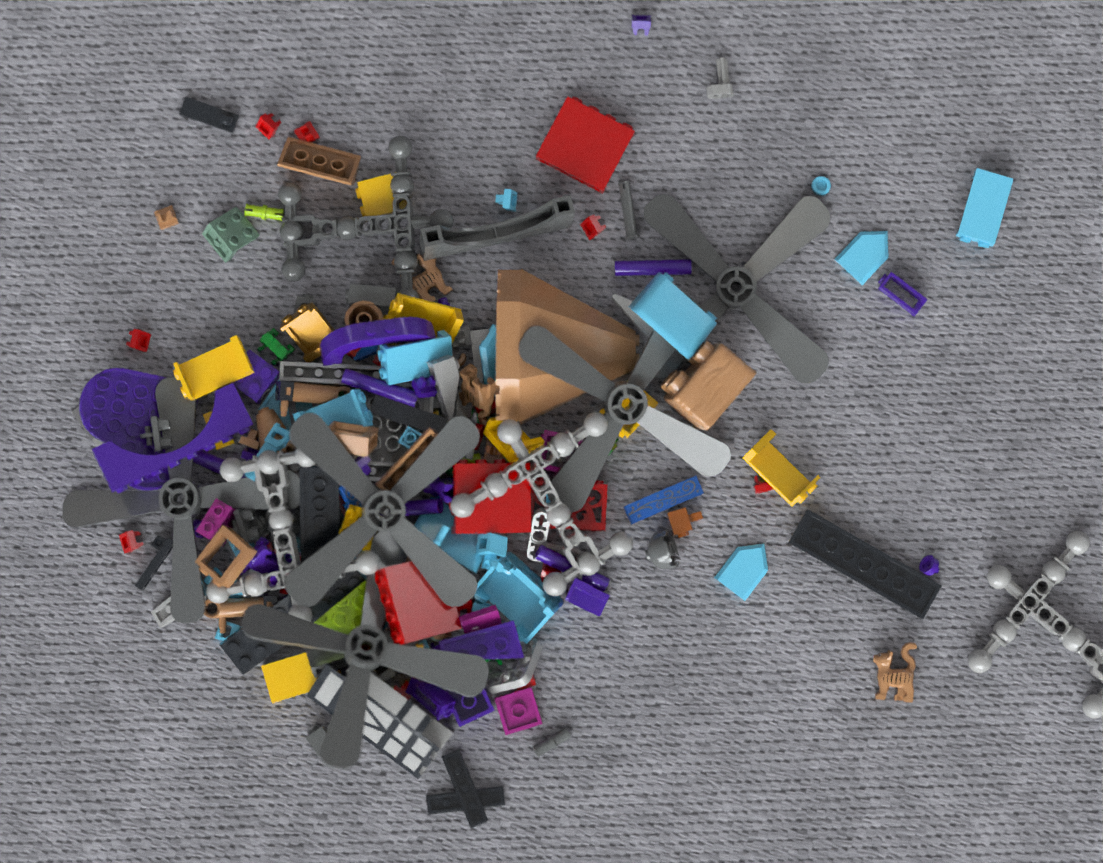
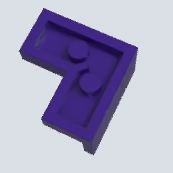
[565,578,610,616]

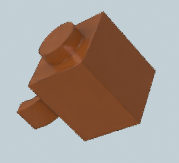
[483,439,504,463]
[667,507,703,538]

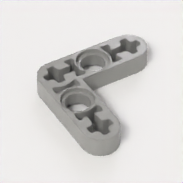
[527,508,582,563]
[485,638,543,694]

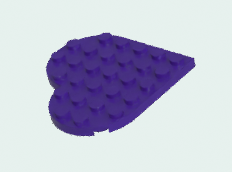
[79,368,198,491]

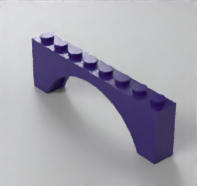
[92,383,253,494]

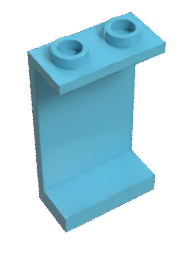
[956,168,1013,248]
[378,330,453,385]
[293,389,373,427]

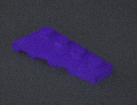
[439,620,524,660]

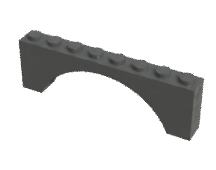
[419,195,575,261]

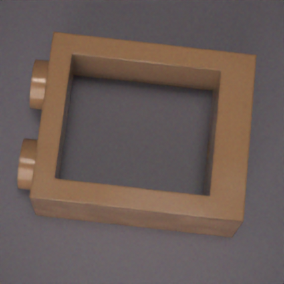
[328,421,379,457]
[195,525,258,588]

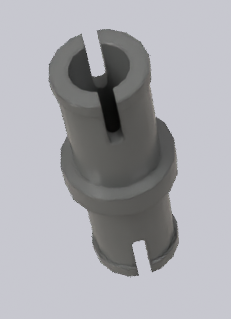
[532,727,571,758]

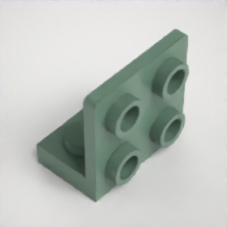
[202,207,259,263]

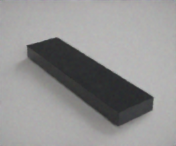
[370,395,449,433]
[441,749,489,829]
[426,786,505,815]

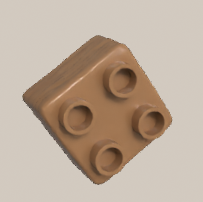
[660,340,757,430]

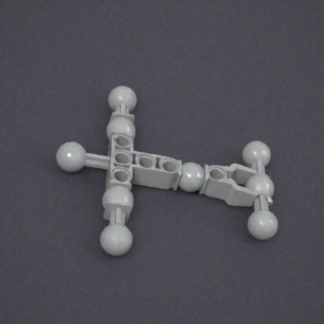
[450,412,633,596]
[206,448,380,622]
[968,530,1103,719]

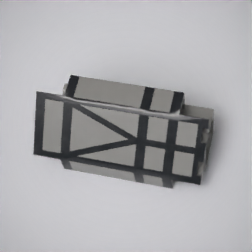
[307,664,454,779]

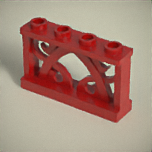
[531,477,608,531]

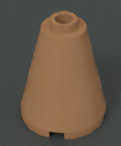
[344,301,383,326]
[256,407,296,453]

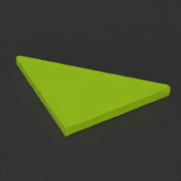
[314,579,367,635]

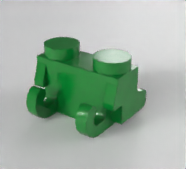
[257,328,296,366]

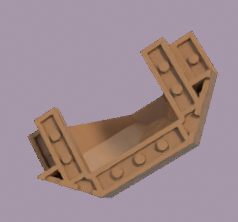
[496,269,639,425]

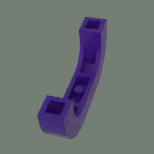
[320,317,436,366]

